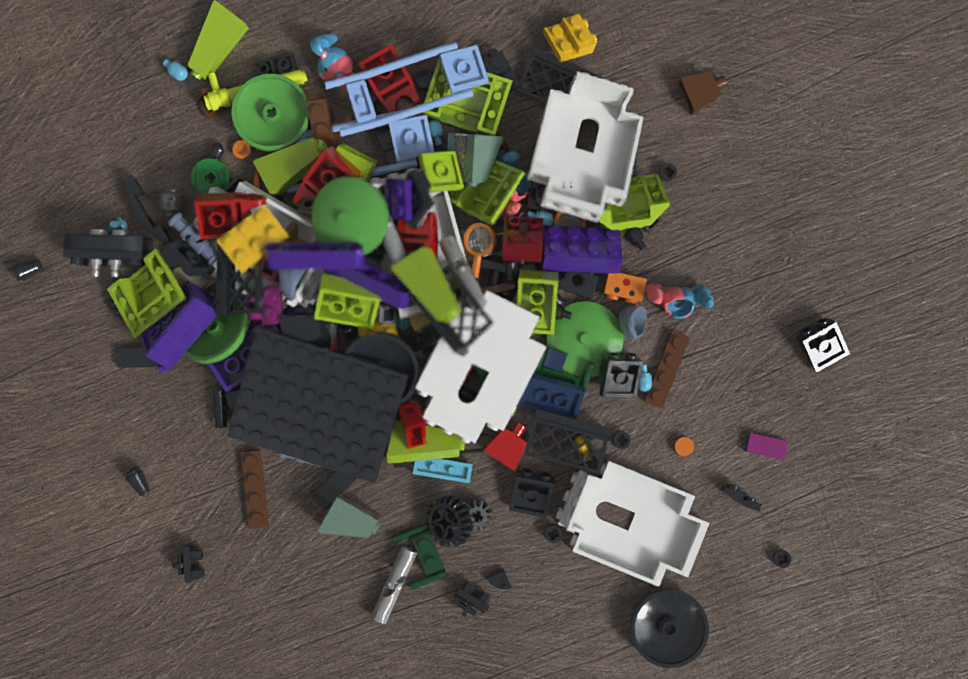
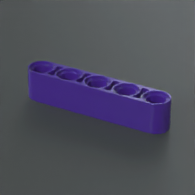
[265,243,365,269]
[323,263,412,309]

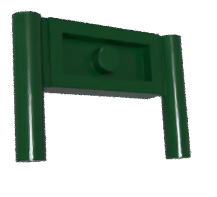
[533,348,595,398]
[391,522,448,590]

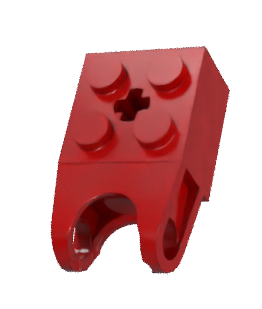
[358,44,422,113]
[293,147,362,205]
[194,192,267,239]
[390,212,438,279]

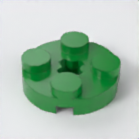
[191,158,231,194]

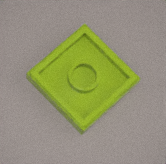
[418,151,464,193]

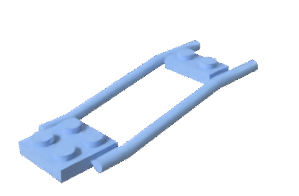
[324,42,489,137]
[287,109,434,193]

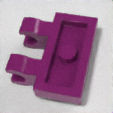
[247,285,283,327]

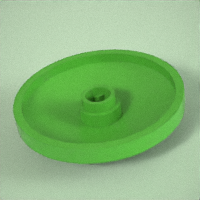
[232,74,310,152]
[312,177,389,255]
[185,292,250,364]
[547,301,623,378]

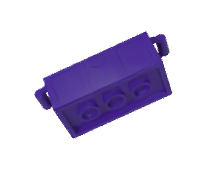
[140,280,217,373]

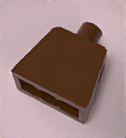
[678,71,727,115]

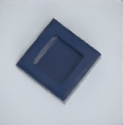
[543,347,568,372]

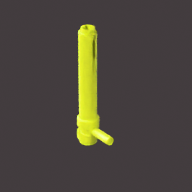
[204,69,307,111]

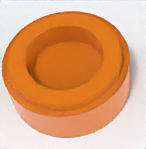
[232,140,252,160]
[674,437,694,456]

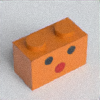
[603,273,647,305]

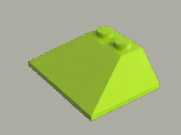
[421,57,513,136]
[448,160,525,227]
[599,173,670,230]
[107,248,186,338]

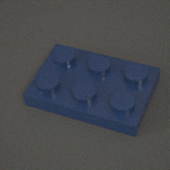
[520,373,586,419]

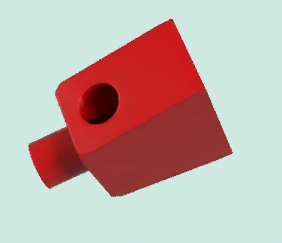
[398,399,427,449]
[483,422,527,471]

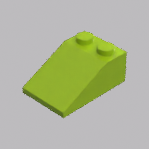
[517,269,559,335]
[314,274,380,329]

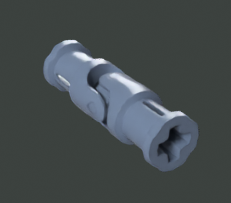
[168,212,217,266]

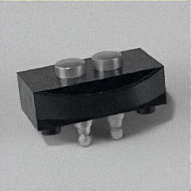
[63,229,153,277]

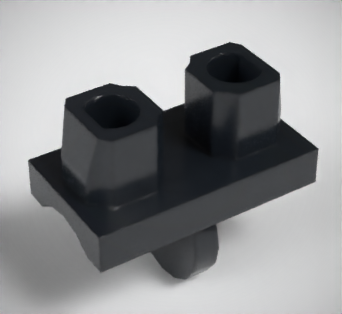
[172,545,205,583]
[454,582,491,617]

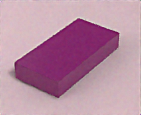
[745,433,788,460]

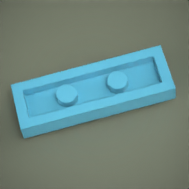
[413,459,473,483]

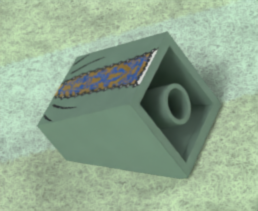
[447,133,503,187]
[317,493,382,538]

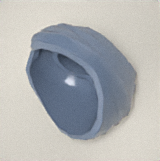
[278,269,307,300]
[618,305,647,340]

